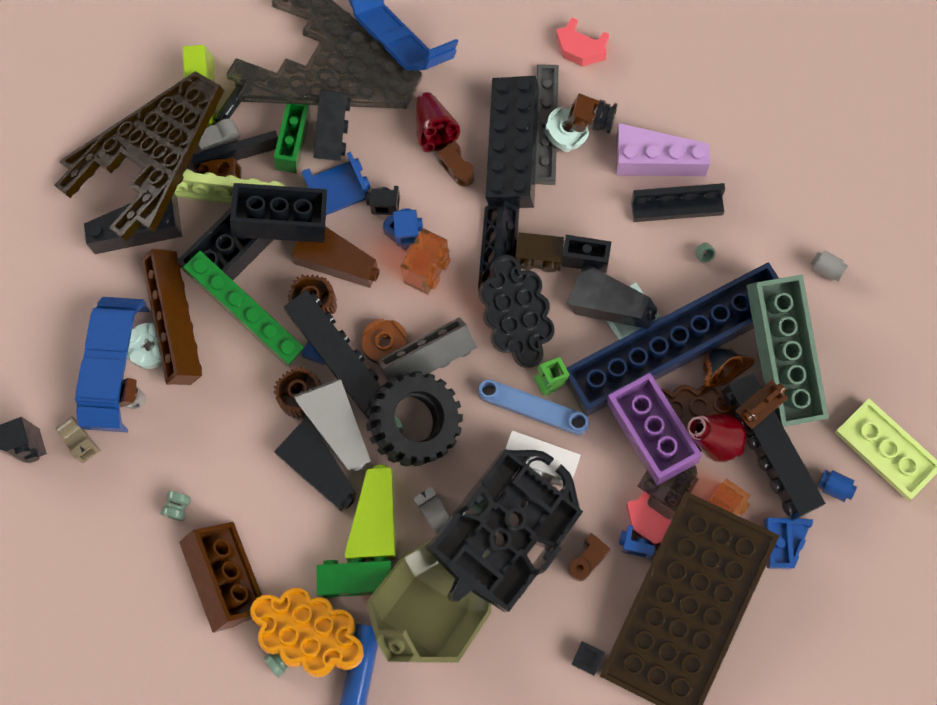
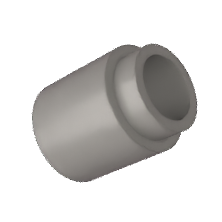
[811,250,848,281]

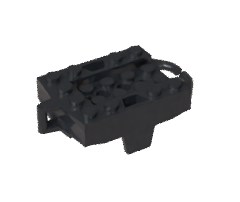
[426,449,583,612]

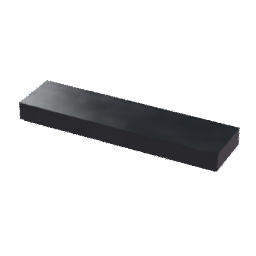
[191,131,278,172]

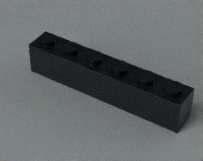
[284,290,381,421]
[722,373,826,521]

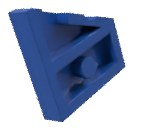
[764,518,813,570]

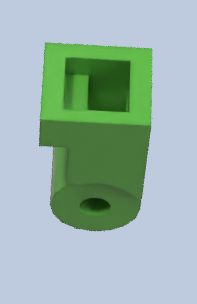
[534,357,570,396]

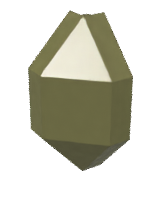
[366,526,496,663]

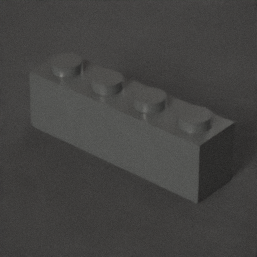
[377,317,477,381]

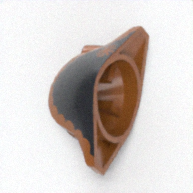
[703,348,755,387]

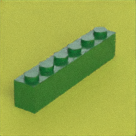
[183,251,305,367]

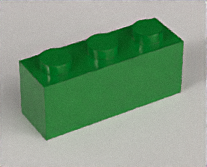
[273,99,310,174]
[316,557,393,598]

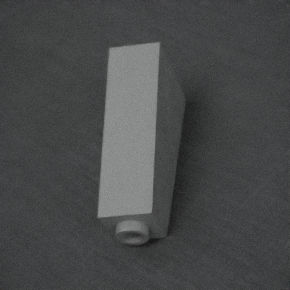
[293,379,371,471]

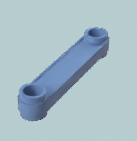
[478,380,589,435]

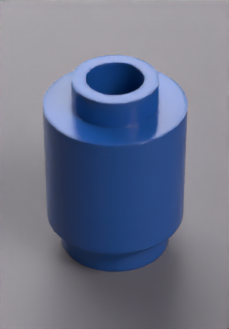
[817,469,857,502]

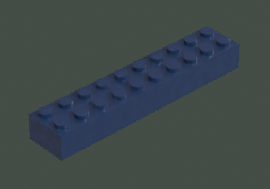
[566,262,779,416]

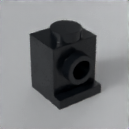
[366,186,400,215]

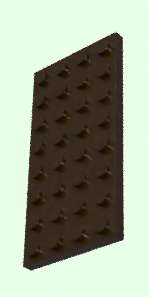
[600,491,780,705]

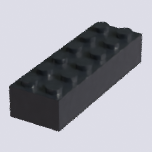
[485,76,539,208]

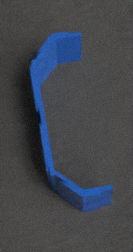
[349,0,458,71]
[75,297,149,433]

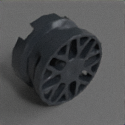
[593,99,618,134]

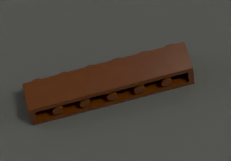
[141,249,202,385]

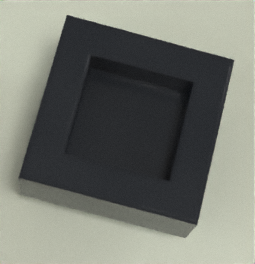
[571,641,605,676]

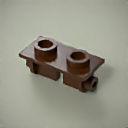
[735,380,788,430]

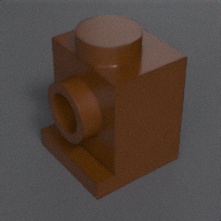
[566,93,600,132]

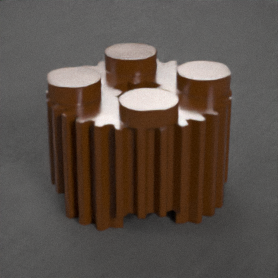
[288,274,337,315]
[274,366,322,420]

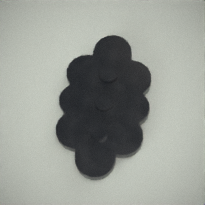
[478,255,555,368]

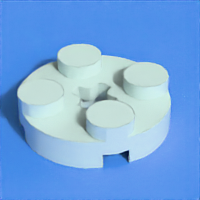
[544,107,589,152]
[127,323,162,369]

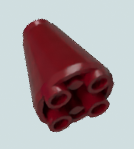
[416,92,460,153]
[688,414,746,462]

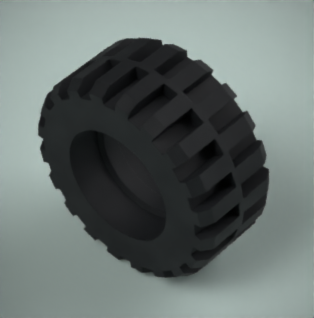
[366,371,463,466]

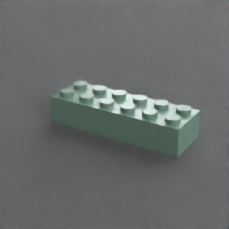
[746,274,829,427]

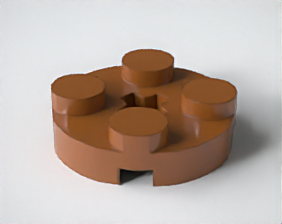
[361,319,408,366]

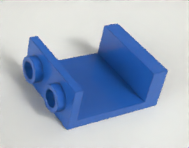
[301,151,371,215]

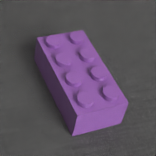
[607,373,702,486]

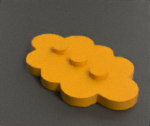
[250,587,364,677]

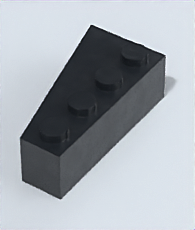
[84,193,183,254]

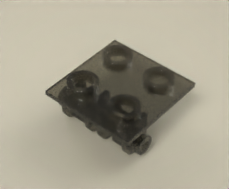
[637,465,699,512]

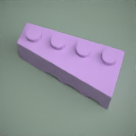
[616,123,710,176]

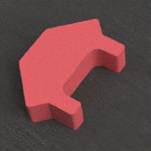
[556,18,609,66]
[626,488,671,546]

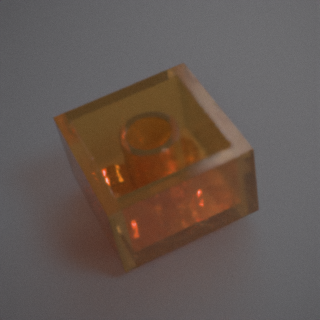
[400,228,451,295]

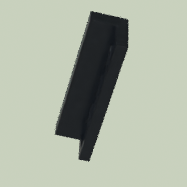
[631,183,725,222]
[478,200,519,290]

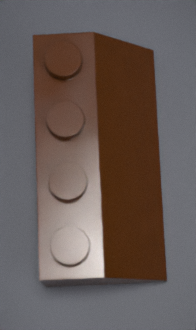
[179,522,262,633]

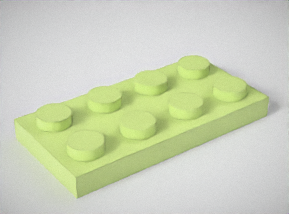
[834,399,937,502]

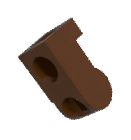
[437,141,474,187]
[198,158,241,179]
[569,532,611,581]

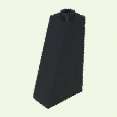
[567,264,657,329]
[274,416,357,512]

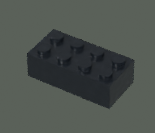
[230,183,327,243]
[177,208,273,280]

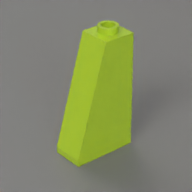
[182,45,215,128]
[345,464,397,561]

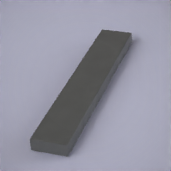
[535,64,559,185]

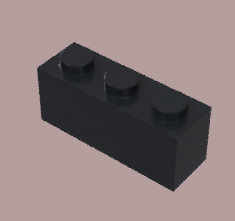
[313,89,351,161]

